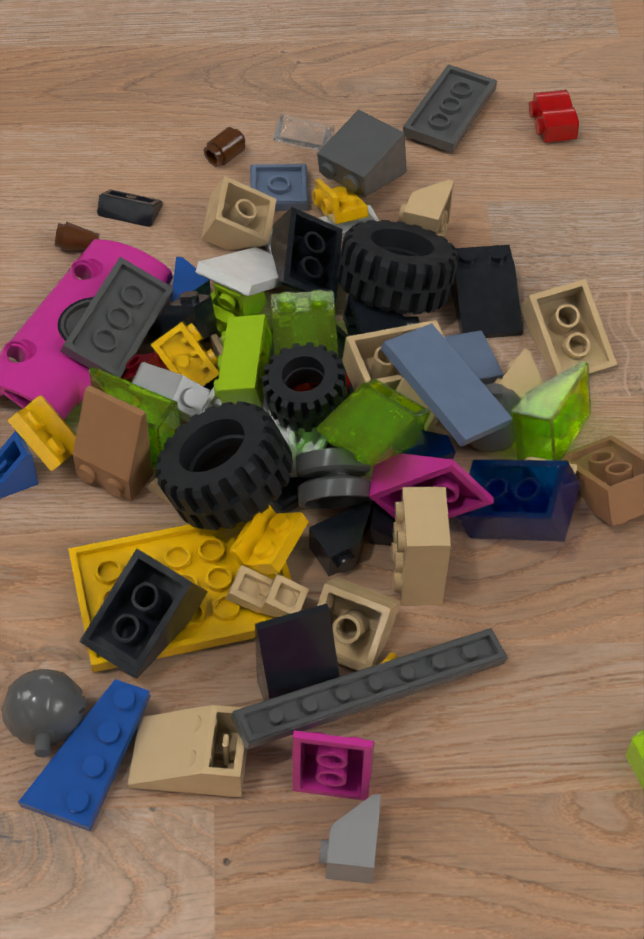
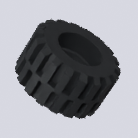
[262,342,348,432]

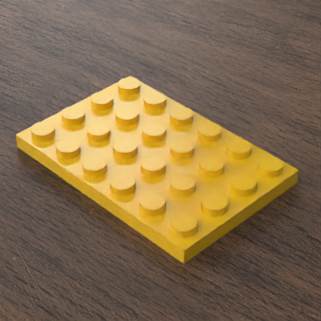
[68,522,292,673]

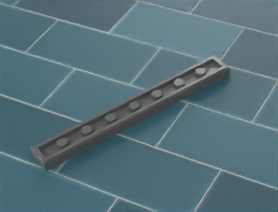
[231,628,508,750]

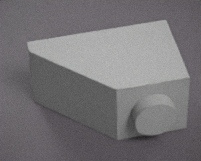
[128,362,211,421]
[319,794,381,884]

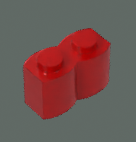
[529,89,579,143]

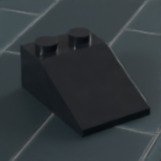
[271,207,343,306]
[451,244,523,338]
[79,549,208,679]
[255,604,340,701]

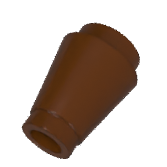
[55,221,100,251]

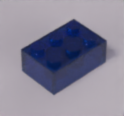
[456,460,581,542]

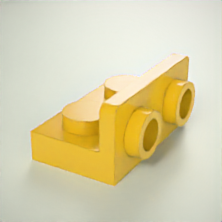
[312,178,369,224]
[151,321,219,386]
[7,395,76,472]
[230,504,309,574]

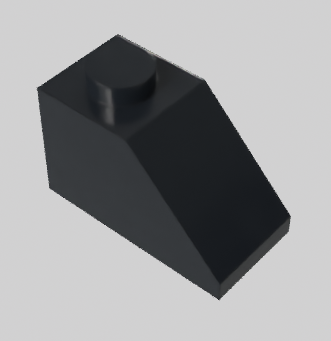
[148,291,217,342]
[309,500,372,577]

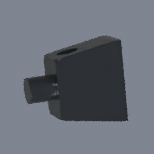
[343,294,420,336]

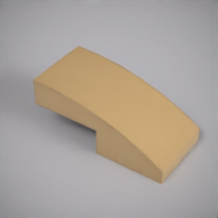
[226,565,309,617]

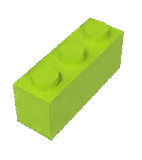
[214,314,273,408]

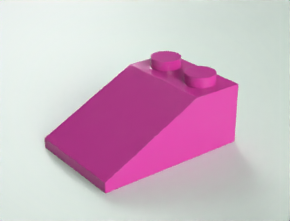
[369,453,494,519]
[293,730,375,801]

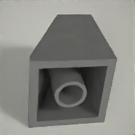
[317,109,407,197]

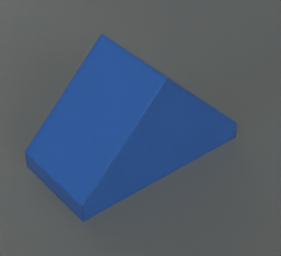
[171,257,211,303]
[0,430,39,499]

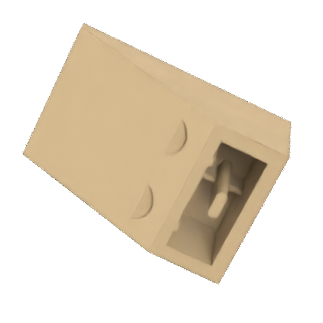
[128,705,248,798]

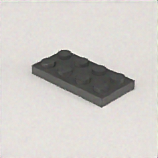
[403,64,497,153]
[60,257,174,384]

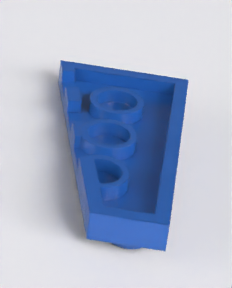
[18,679,151,831]

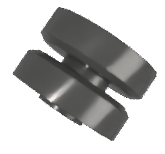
[296,448,372,509]

